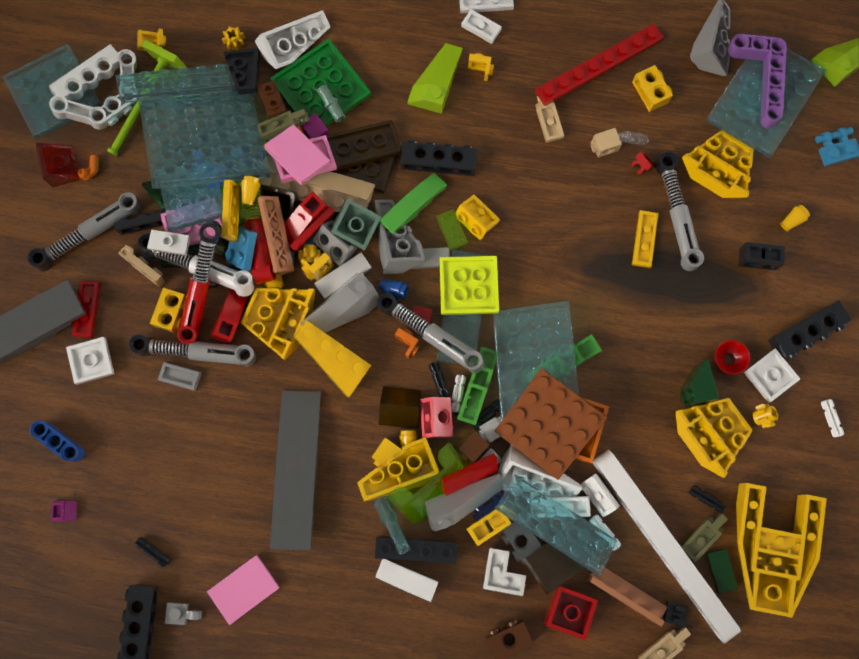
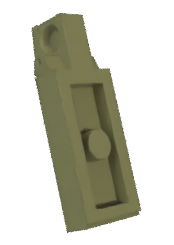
[257,109,310,142]
[681,513,728,563]

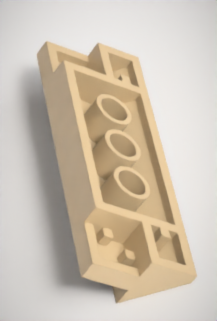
[259,154,375,213]

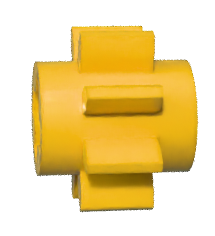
[222,26,245,50]
[298,244,321,266]
[753,404,778,428]

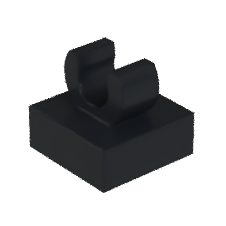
[663,601,688,627]

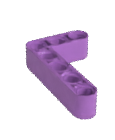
[727,34,787,129]

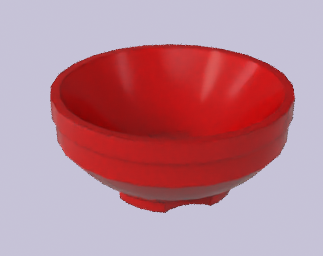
[714,340,750,375]

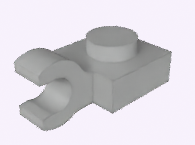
[165,602,202,625]

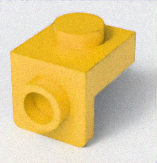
[137,28,166,51]
[468,53,494,81]

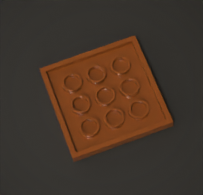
[494,368,607,480]

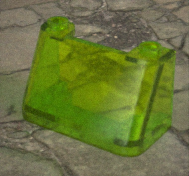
[387,442,466,523]

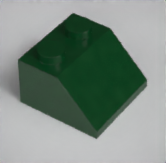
[680,360,719,408]

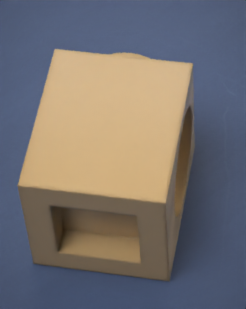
[591,128,622,158]

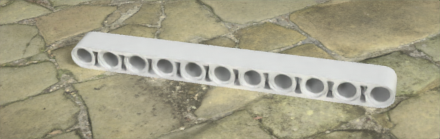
[593,449,741,644]

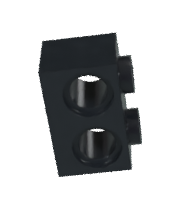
[738,242,785,271]

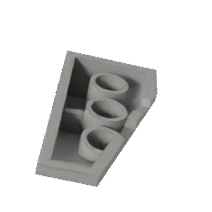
[425,474,502,531]

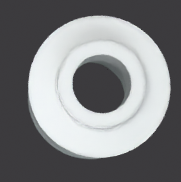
[478,416,503,443]

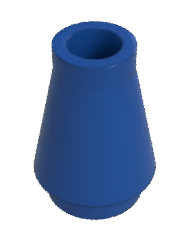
[379,279,409,300]

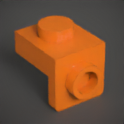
[395,328,420,359]

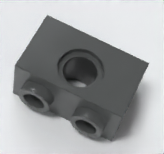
[501,516,541,564]

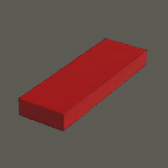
[289,206,335,253]
[72,280,101,339]
[441,453,498,496]

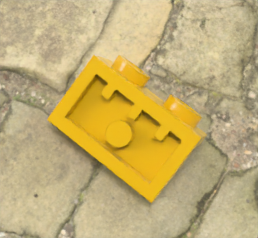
[454,195,500,240]
[300,252,334,282]

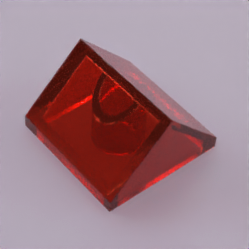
[35,142,80,187]

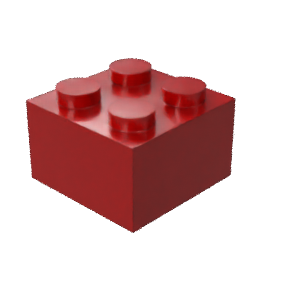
[544,586,598,641]

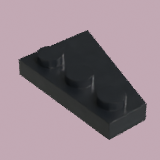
[223,48,260,95]

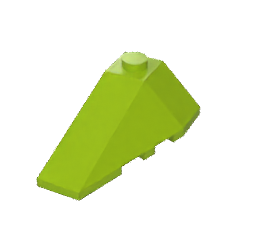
[811,38,859,87]
[407,43,463,114]

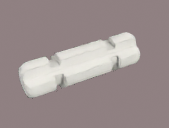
[451,375,466,413]
[821,399,844,437]
[589,515,621,551]

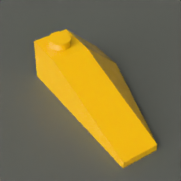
[357,437,440,502]

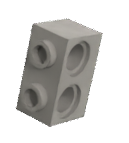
[312,219,358,265]

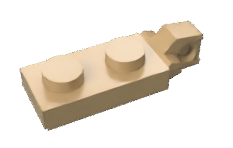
[535,96,564,143]
[118,245,165,287]
[637,627,691,659]

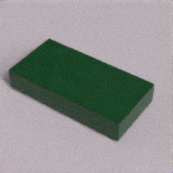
[706,549,738,594]

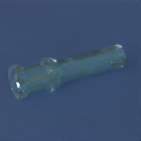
[373,497,410,554]

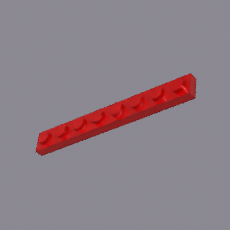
[535,24,664,106]

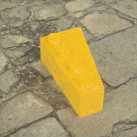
[294,320,371,398]

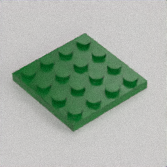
[269,38,372,127]

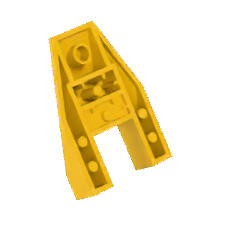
[736,483,827,618]

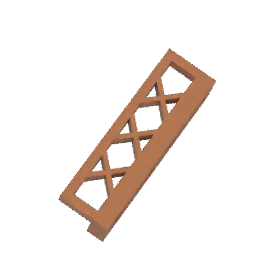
[258,196,295,276]
[587,563,667,627]

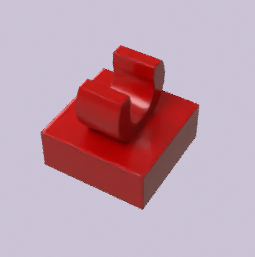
[631,152,656,175]

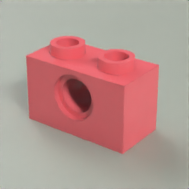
[420,397,453,438]

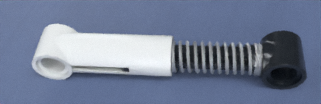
[138,233,254,297]

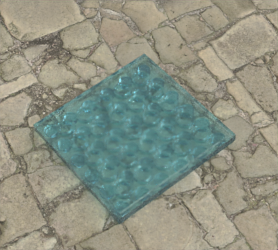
[138,90,270,189]

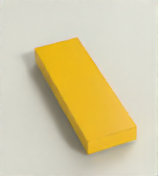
[221,180,240,242]
[632,210,659,268]

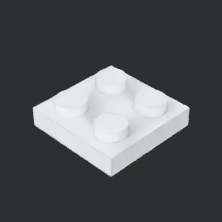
[66,337,115,385]
[744,348,800,403]

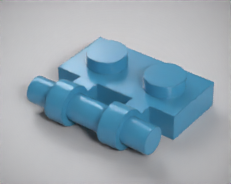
[815,127,859,167]

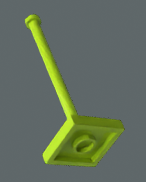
[107,40,188,157]

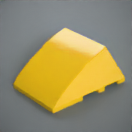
[682,130,754,198]
[241,288,315,360]
[676,398,752,478]

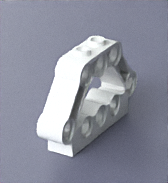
[49,44,138,130]

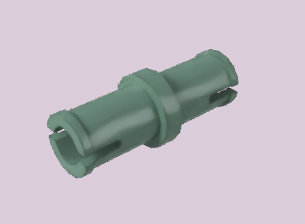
[317,84,346,123]

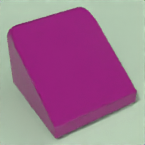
[51,501,77,522]

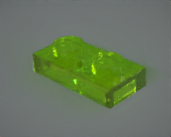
[436,209,468,252]

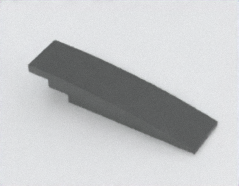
[0,280,86,365]
[270,390,321,550]

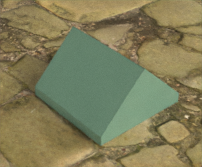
[331,199,381,250]

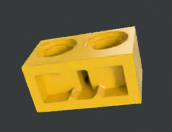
[632,65,673,112]
[150,288,186,334]
[466,507,511,546]

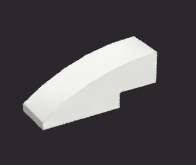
[375,559,438,602]

